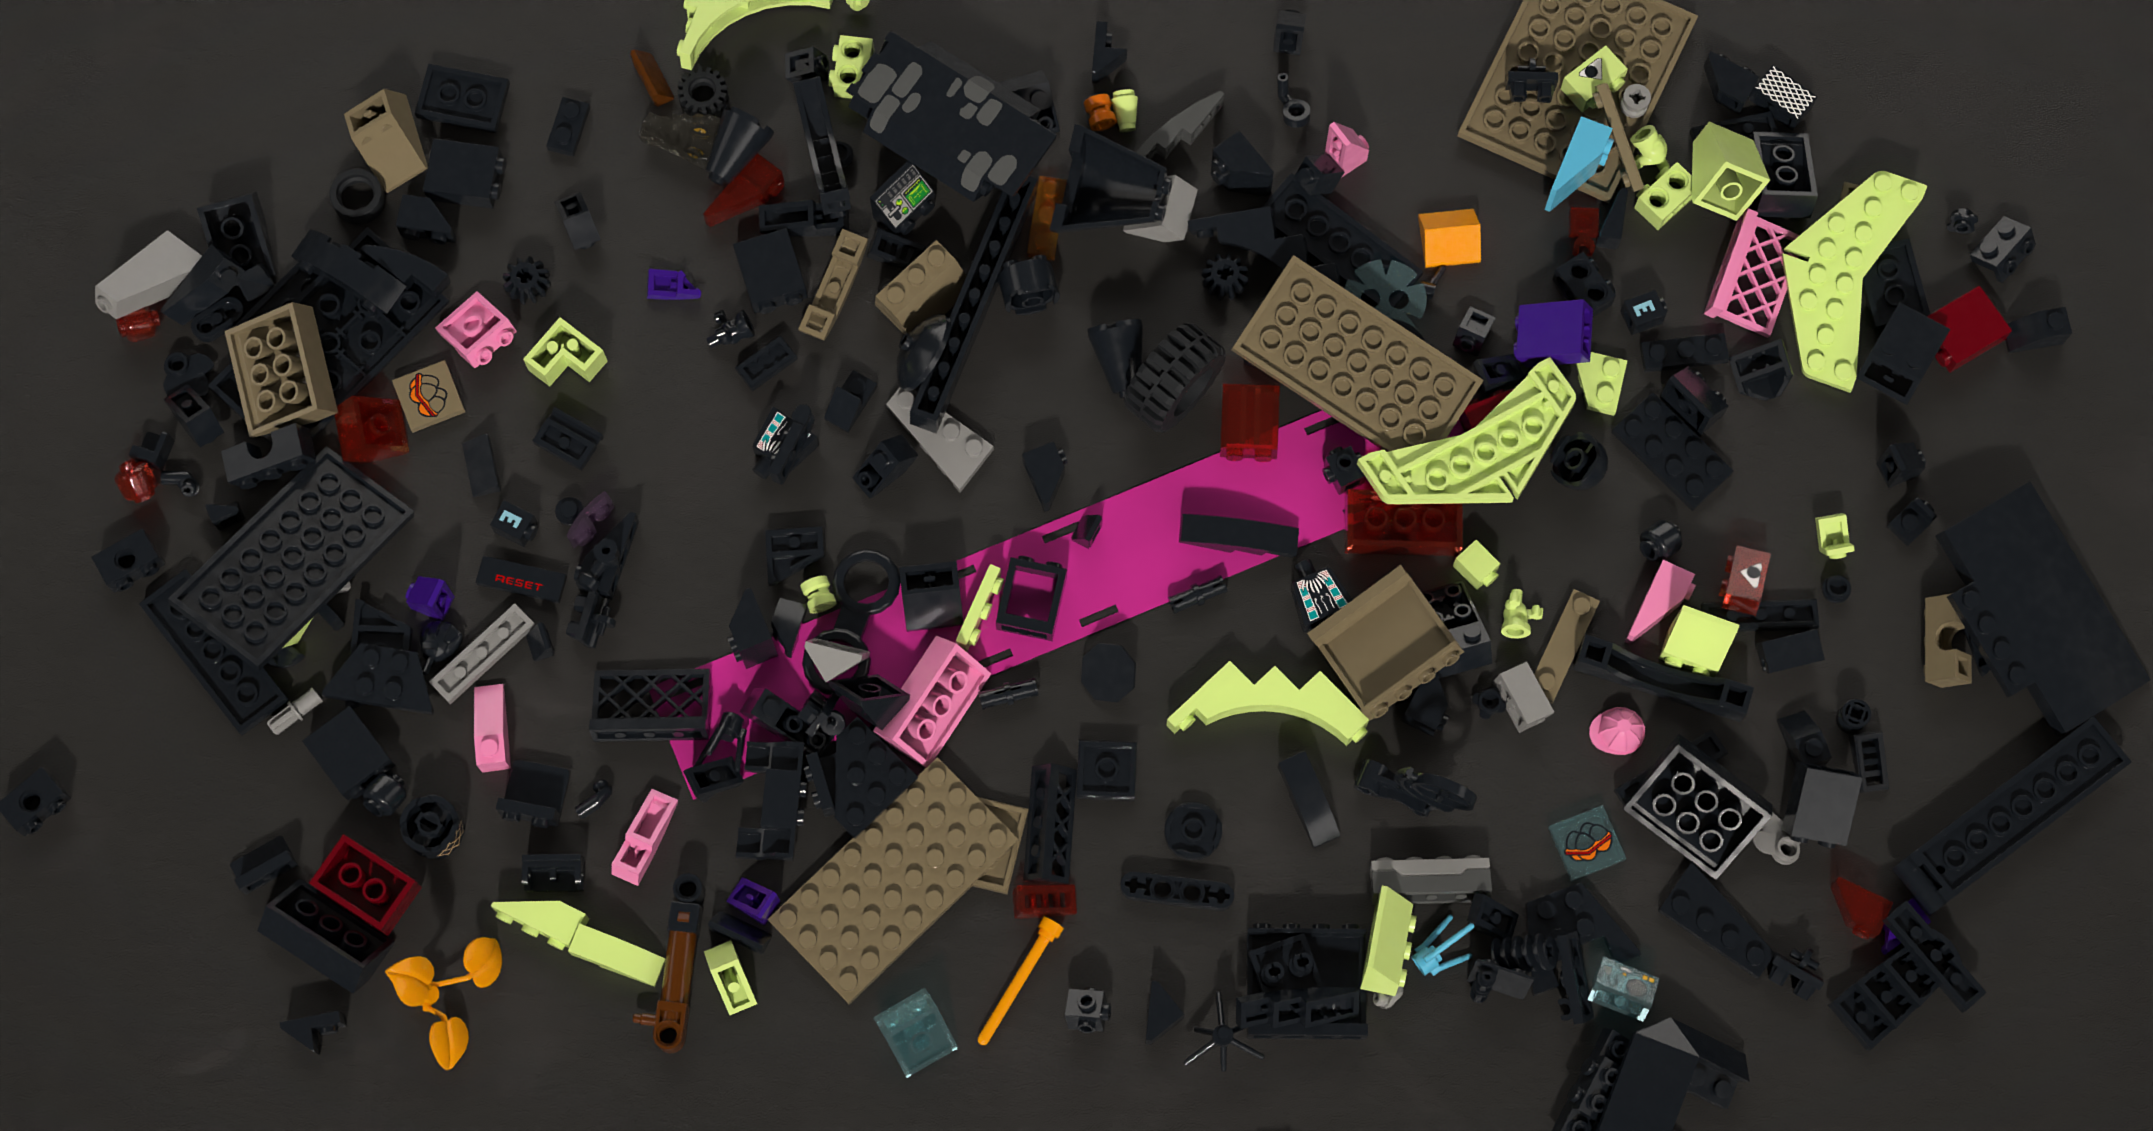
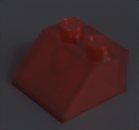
[334,396,410,463]

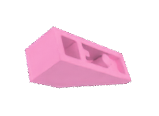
[1325,122,1369,178]
[1625,560,1696,644]
[474,684,511,773]

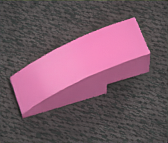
[612,789,678,886]

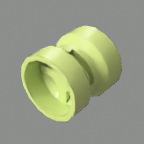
[800,575,837,614]

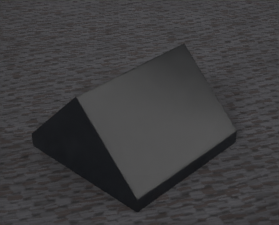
[829,674,910,730]

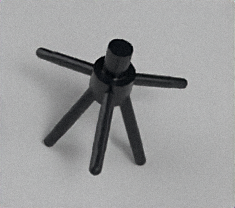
[1184,992,1265,1072]

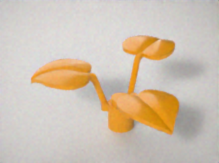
[385,937,502,1070]

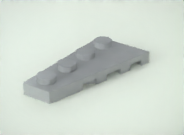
[886,387,994,492]

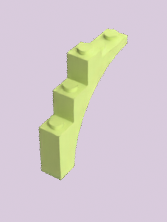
[677,0,833,70]

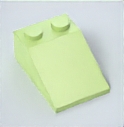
[1658,605,1739,677]

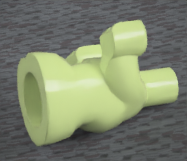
[1630,125,1670,171]
[1501,589,1543,639]

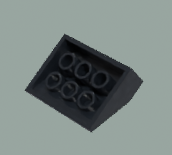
[1623,734,1773,880]

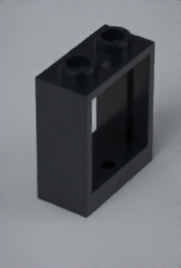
[996,556,1067,642]

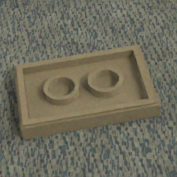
[973,797,1029,895]

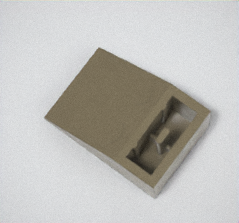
[344,89,428,193]

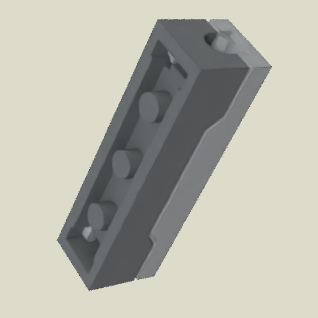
[1369,855,1492,905]

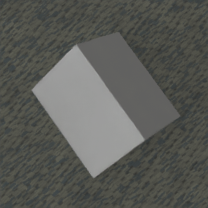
[804,638,870,682]

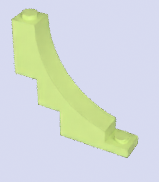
[1167,661,1369,746]

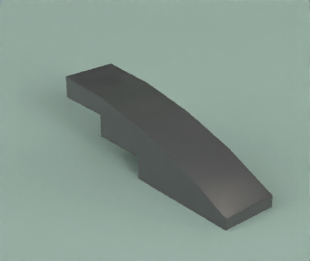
[1135,91,1225,160]

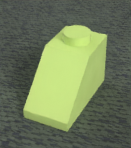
[704,940,757,1015]

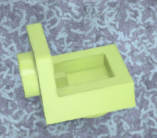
[1815,513,1855,559]

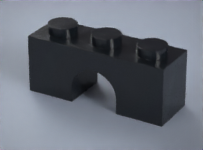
[221,423,317,489]

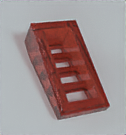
[1013,885,1077,919]

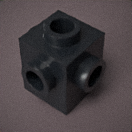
[1322,446,1366,495]
[1064,988,1111,1033]

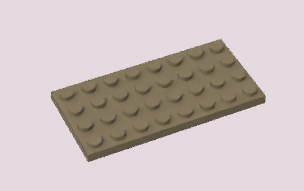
[1231,255,1484,452]
[767,757,1019,1005]

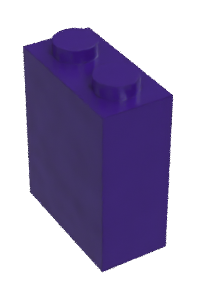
[1514,299,1593,368]

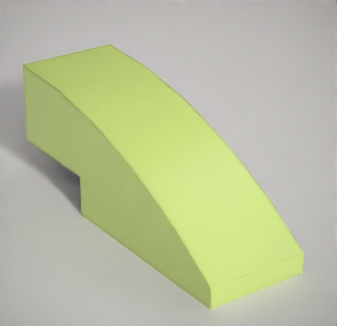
[568,924,666,987]

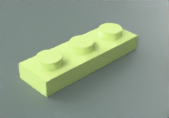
[956,564,1004,652]

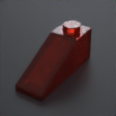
[703,154,784,227]

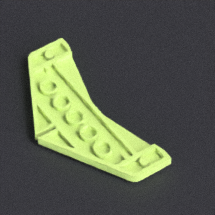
[1782,171,1927,393]
[1357,357,1576,504]

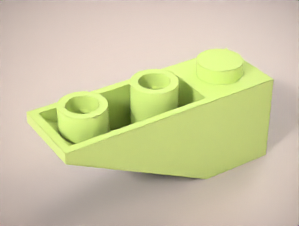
[491,901,589,951]

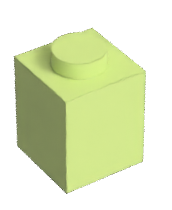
[1453,540,1500,590]

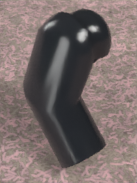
[575,779,613,819]

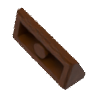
[630,49,674,107]

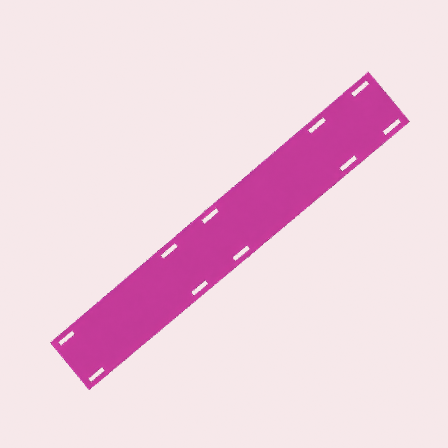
[649,357,1465,800]

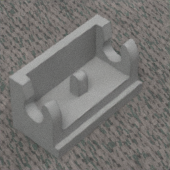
[1492,662,1554,733]

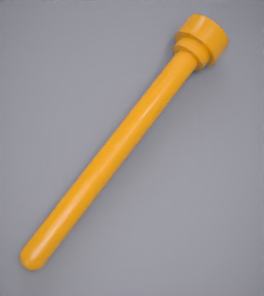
[977,916,1064,1045]

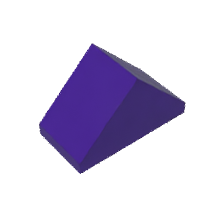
[726,877,781,926]

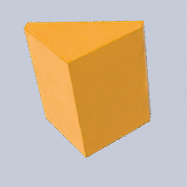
[1418,209,1481,268]

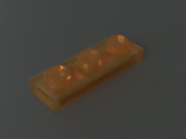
[1027,176,1067,260]

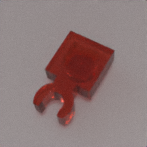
[1569,207,1599,256]

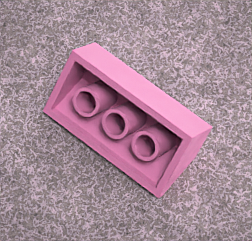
[873,636,991,768]

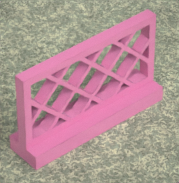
[1704,208,1800,338]

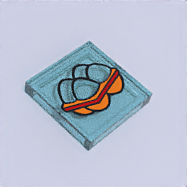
[1548,805,1626,881]

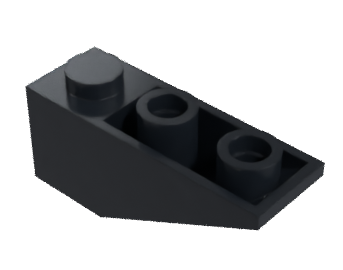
[740,688,834,758]

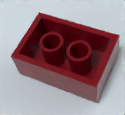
[309,834,422,936]

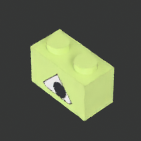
[1561,46,1628,113]

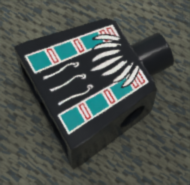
[752,407,819,480]
[1291,559,1353,633]

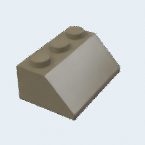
[875,240,967,335]

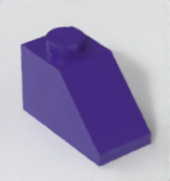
[406,576,455,621]

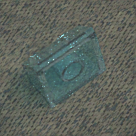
[873,988,958,1078]

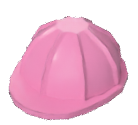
[1589,707,1645,755]

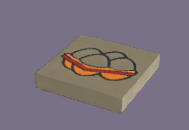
[392,360,465,433]

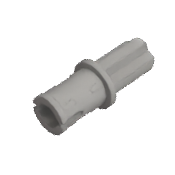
[267,687,323,735]

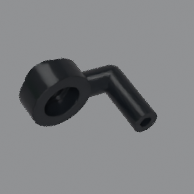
[1277,73,1310,128]

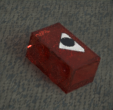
[1719,546,1771,616]

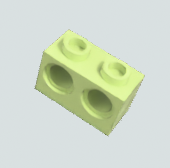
[829,35,874,99]
[1634,162,1692,230]

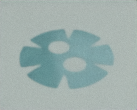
[1344,260,1427,327]

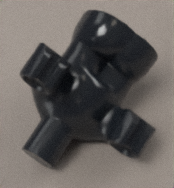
[706,310,755,348]

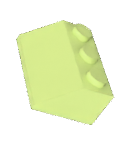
[1360,885,1417,996]

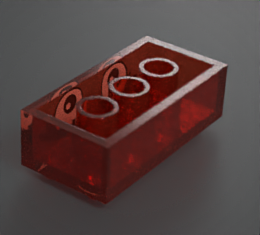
[1344,489,1463,556]

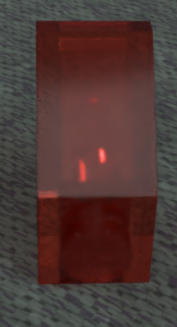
[1831,877,1893,939]

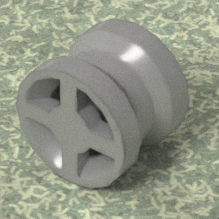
[1620,84,1651,118]

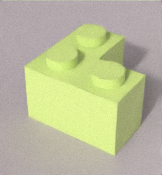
[523,317,608,387]

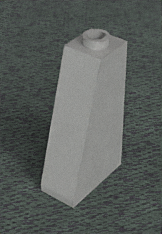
[95,230,202,319]

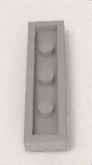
[429,604,535,704]

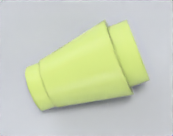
[1111,89,1138,132]

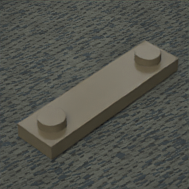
[1592,83,1644,192]
[1534,589,1600,704]

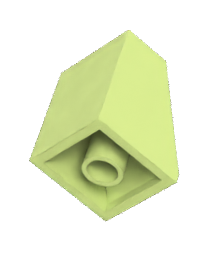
[1692,122,1770,221]

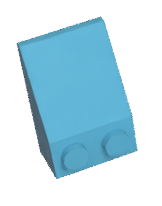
[1544,116,1614,212]

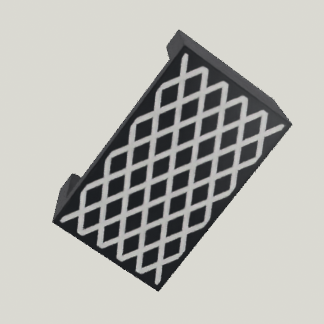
[1748,64,1817,132]

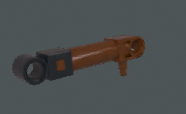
[633,873,705,1053]

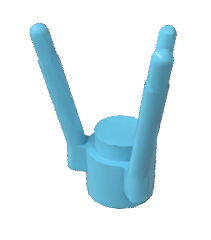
[1411,914,1474,976]

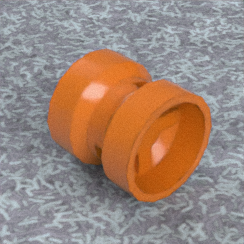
[1084,94,1117,131]

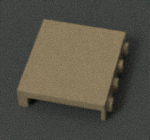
[1307,565,1464,721]

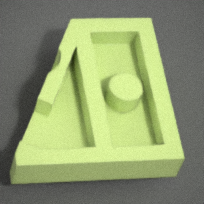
[1576,352,1627,416]

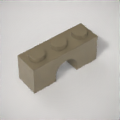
[1923,594,1972,688]

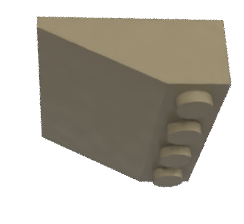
[225,302,338,438]

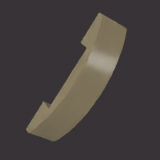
[798,229,869,341]

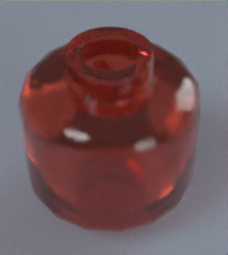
[116,306,160,342]
[114,459,158,503]

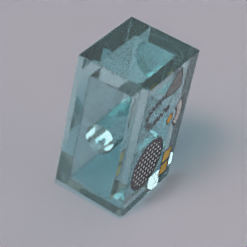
[1587,957,1660,1022]

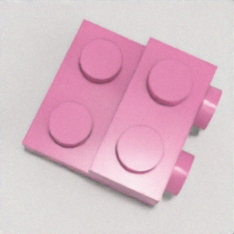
[435,291,517,368]

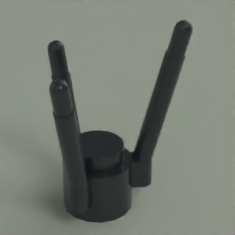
[693,712,747,772]

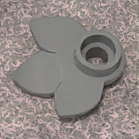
[1752,812,1800,865]

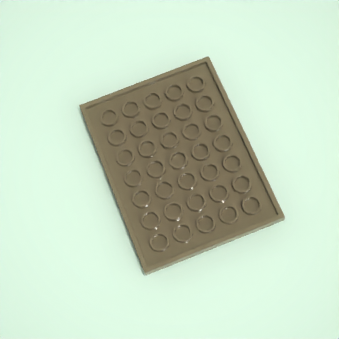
[1457,0,1698,203]

